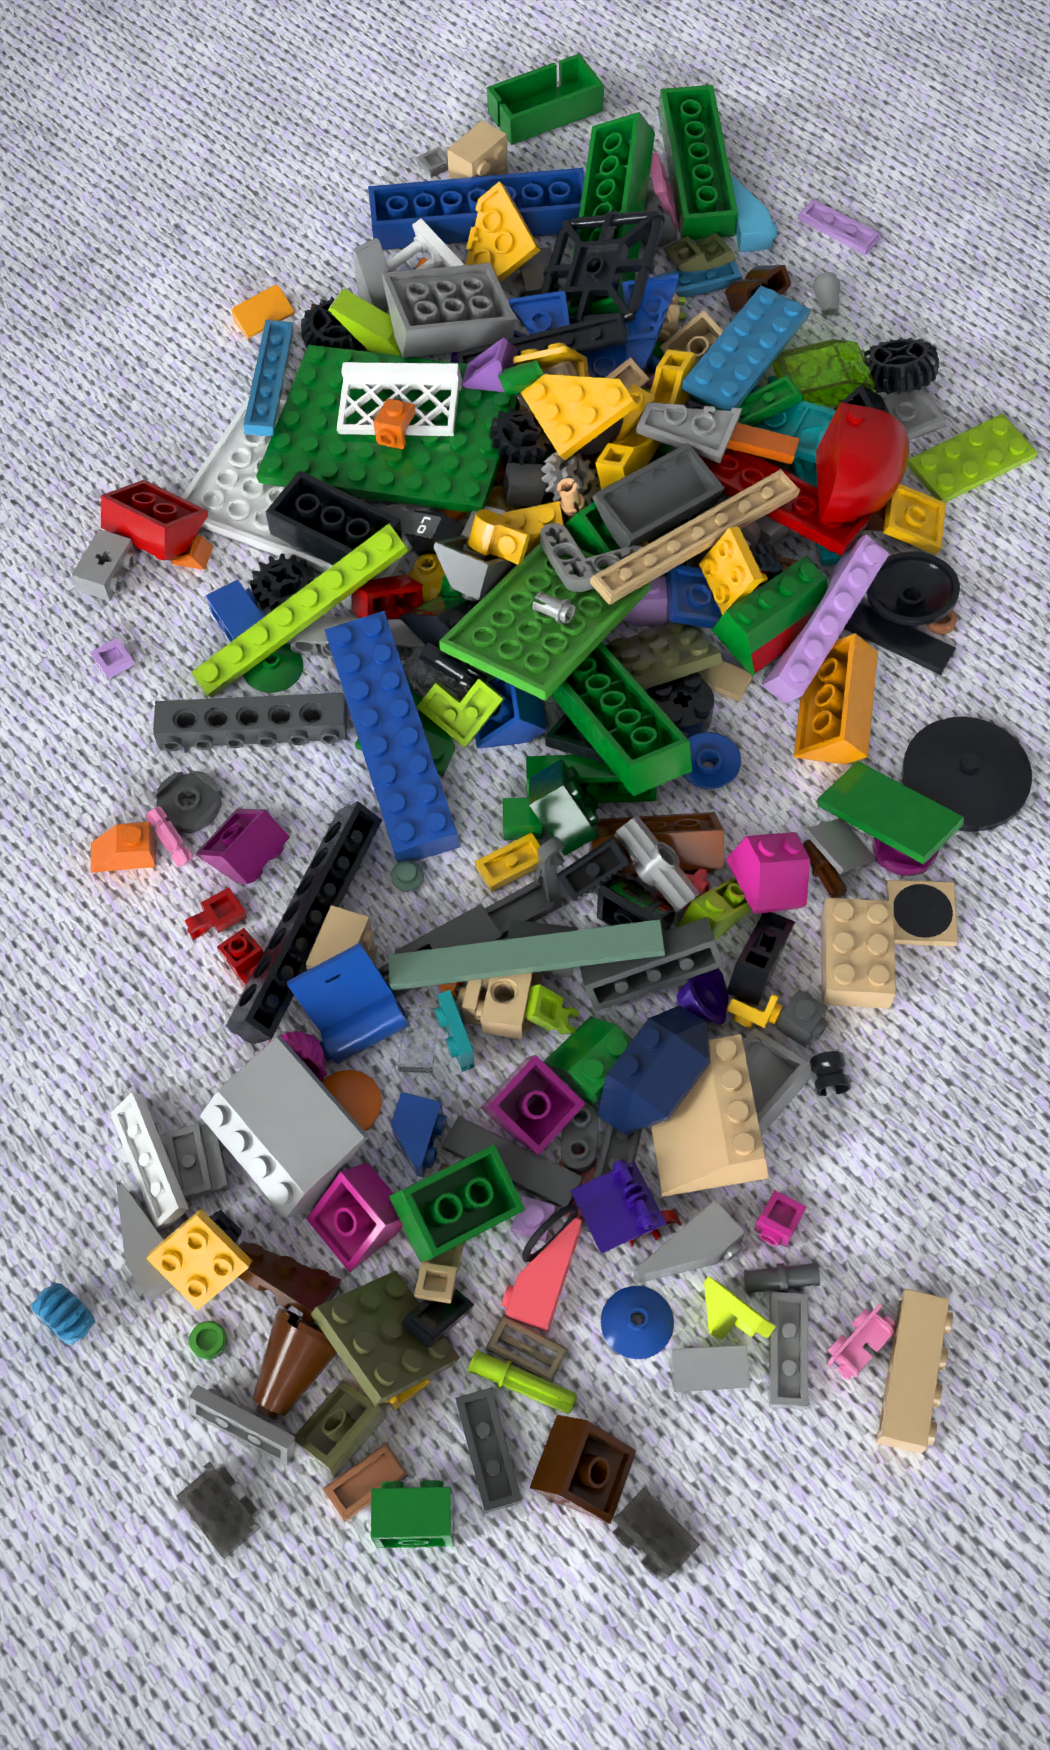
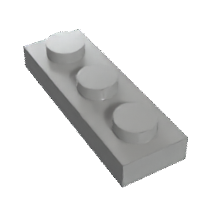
[769,1292,808,1409]
[189,1385,295,1466]

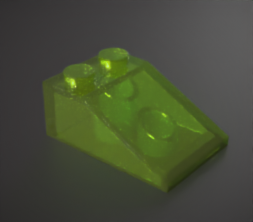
[772,339,876,406]

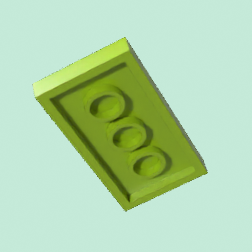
[907,413,1038,503]

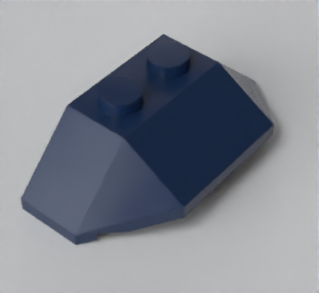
[597,1005,711,1136]

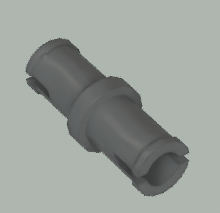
[744,1262,820,1294]

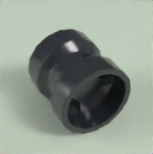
[810,1051,851,1096]

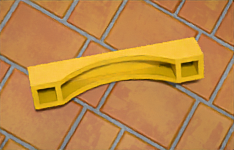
[596,349,696,490]

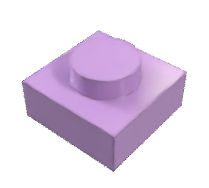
[91,637,134,680]
[511,1196,556,1242]

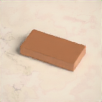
[323,1443,408,1522]

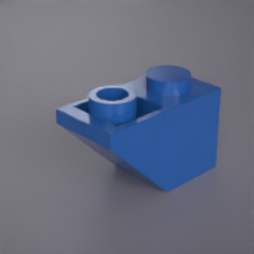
[391,1092,447,1177]

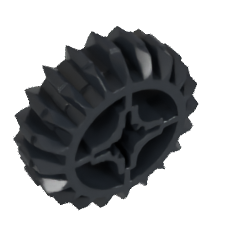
[301,295,367,352]
[860,337,939,395]

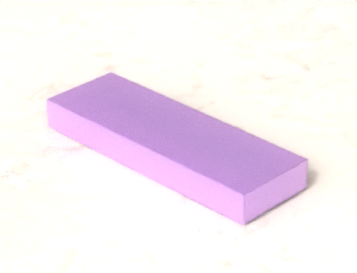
[798,199,881,255]

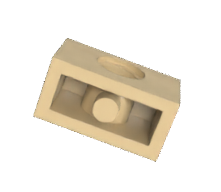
[476,972,535,1040]

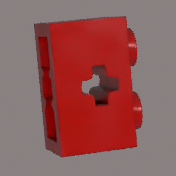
[351,574,423,620]

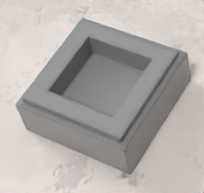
[417,147,448,178]

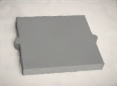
[804,818,876,875]

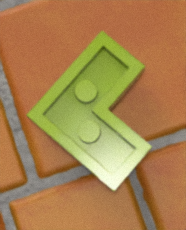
[416,678,505,748]

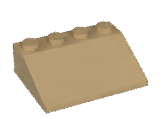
[651,1034,769,1197]

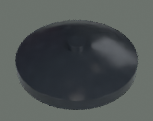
[902,717,1032,832]

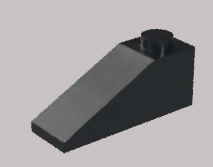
[726,912,795,1006]

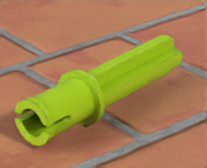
[468,1349,577,1414]

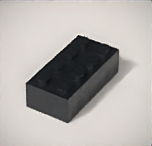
[265,470,403,580]

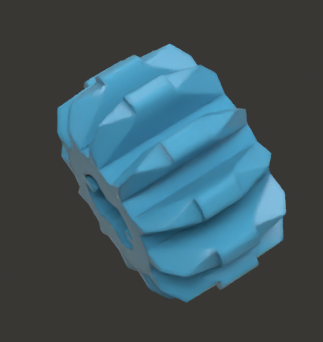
[31,1283,95,1345]

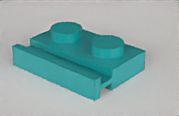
[434,990,475,1072]

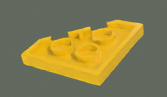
[465,181,541,283]
[521,374,638,461]

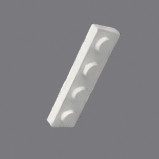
[110,1092,189,1230]

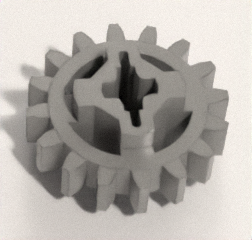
[541,452,600,508]

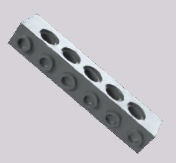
[153,693,347,751]

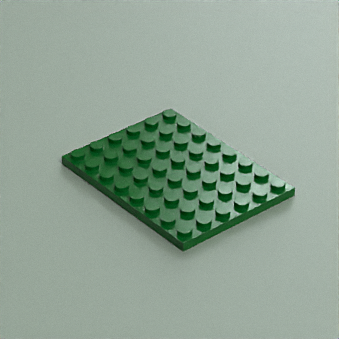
[256,345,522,513]

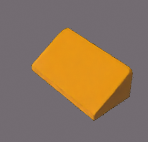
[231,284,295,339]

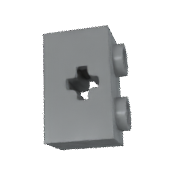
[72,529,137,601]

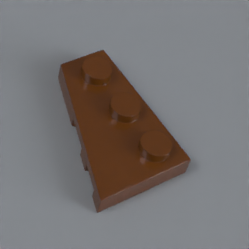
[238,1241,341,1326]

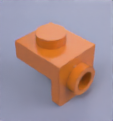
[373,398,416,449]

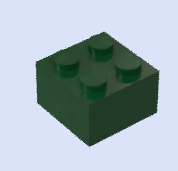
[529,759,600,856]

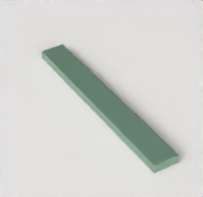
[388,920,665,991]

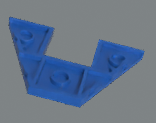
[509,274,679,378]

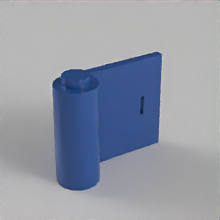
[287,943,410,1064]

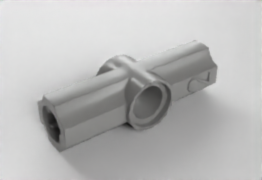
[614,815,701,912]

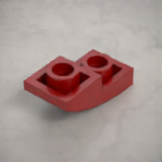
[217,928,264,986]

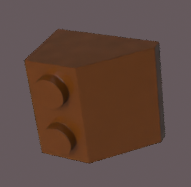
[530,1415,637,1524]

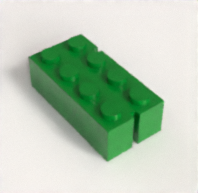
[487,53,604,145]

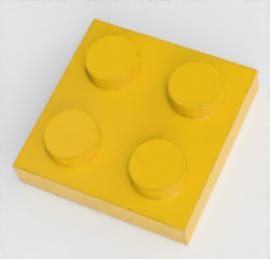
[883,484,946,555]

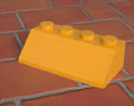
[794,633,878,765]

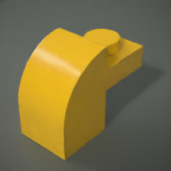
[467,509,531,564]

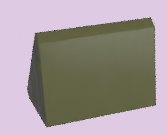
[294,1380,385,1477]

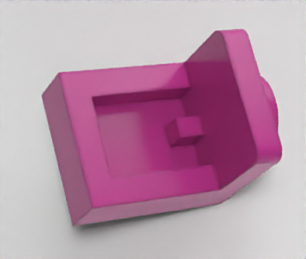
[754,1190,806,1247]

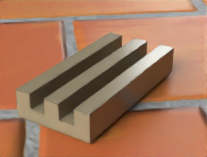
[486,1315,568,1382]

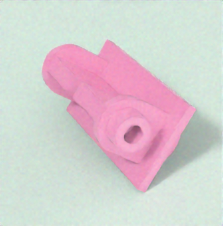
[827,1304,897,1380]

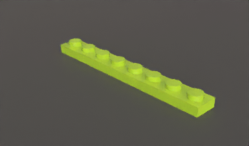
[191,524,409,698]

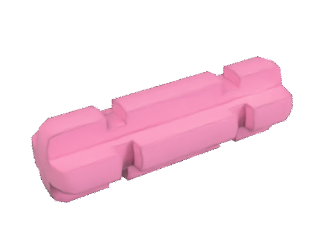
[145,806,193,867]

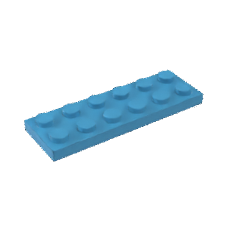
[681,286,811,411]

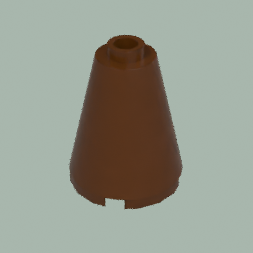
[252,1307,337,1420]

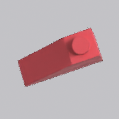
[502,1218,582,1332]

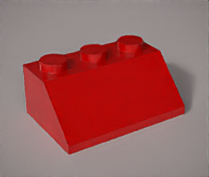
[101,480,208,561]

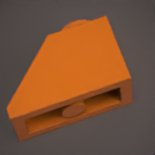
[90,822,156,873]

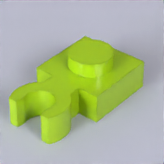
[524,984,579,1035]

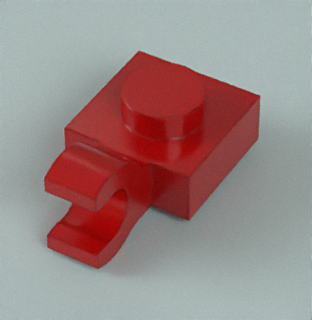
[185,887,247,940]

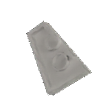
[636,402,742,463]

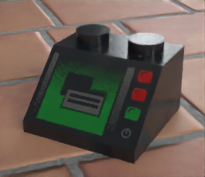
[400,595,479,657]
[597,875,675,933]

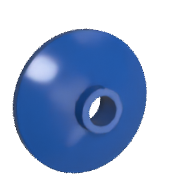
[682,732,741,789]
[601,1286,674,1359]

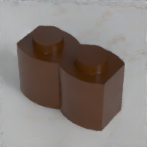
[725,265,791,311]

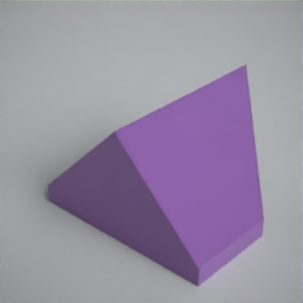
[461,337,519,392]

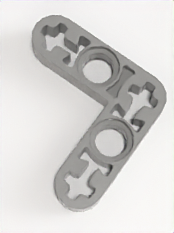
[540,523,643,592]

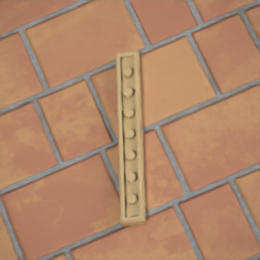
[590,469,800,605]

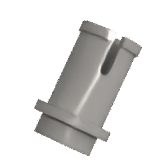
[532,591,575,624]

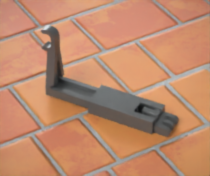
[378,837,565,997]

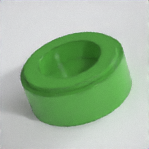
[189,1321,227,1360]

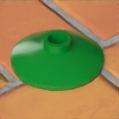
[243,643,303,693]

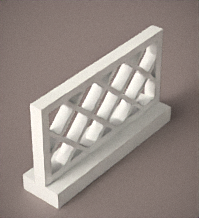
[337,362,462,436]

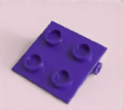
[570,1159,667,1254]

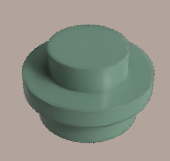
[391,860,424,892]

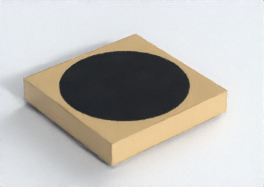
[886,880,958,946]

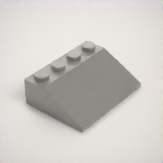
[382,263,516,358]
[200,1036,369,1218]

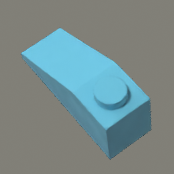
[731,175,777,252]

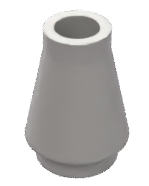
[813,272,840,316]

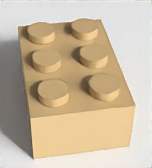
[821,898,896,1009]

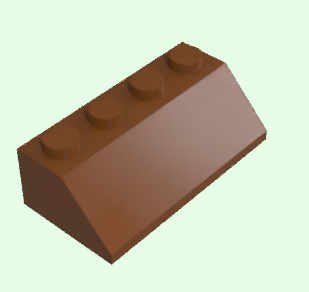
[589,812,724,879]

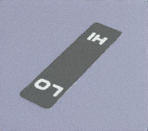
[371,504,441,538]

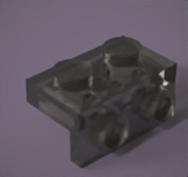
[176,1461,261,1559]
[611,1487,700,1581]

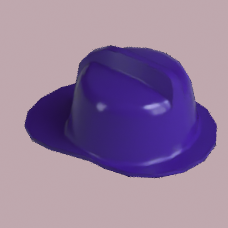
[676,968,729,1025]

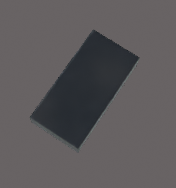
[401,1288,475,1348]

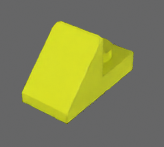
[704,1276,776,1340]

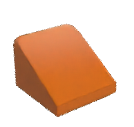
[171,535,214,570]

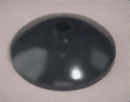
[866,552,960,626]

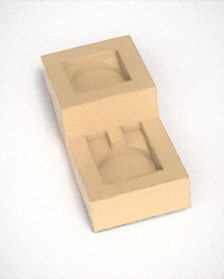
[414,1242,464,1304]

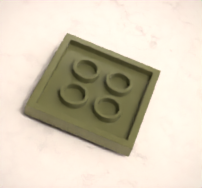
[605,622,722,690]
[311,1271,460,1406]

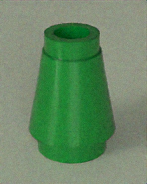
[497,360,543,397]

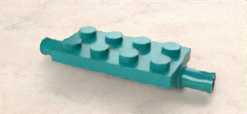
[691,386,836,463]

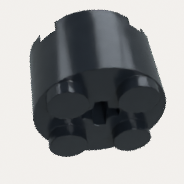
[651,672,714,737]

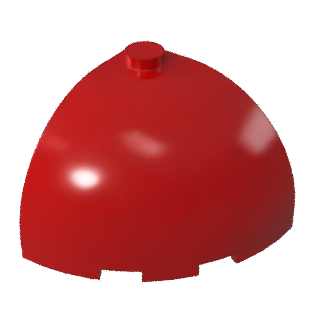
[816,402,909,523]

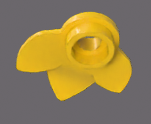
[406,554,445,603]

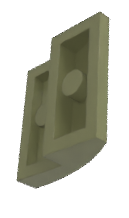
[664,233,736,272]

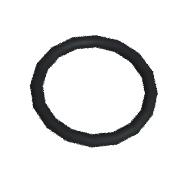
[522,1204,578,1262]

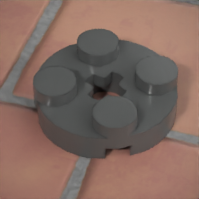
[156,771,222,833]

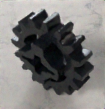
[489,405,552,465]
[250,553,316,612]

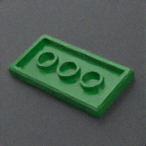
[818,761,964,865]

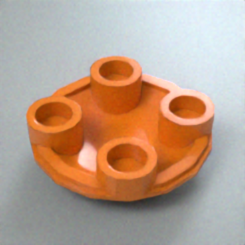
[322,1069,382,1131]

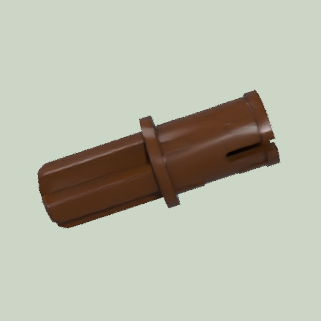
[803,839,847,898]

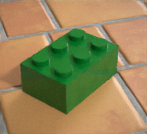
[389,1144,526,1262]

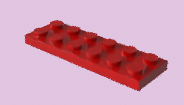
[699,448,871,556]

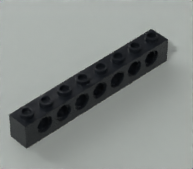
[225,801,383,1045]

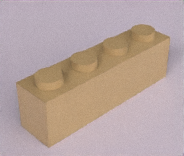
[876,1288,953,1454]

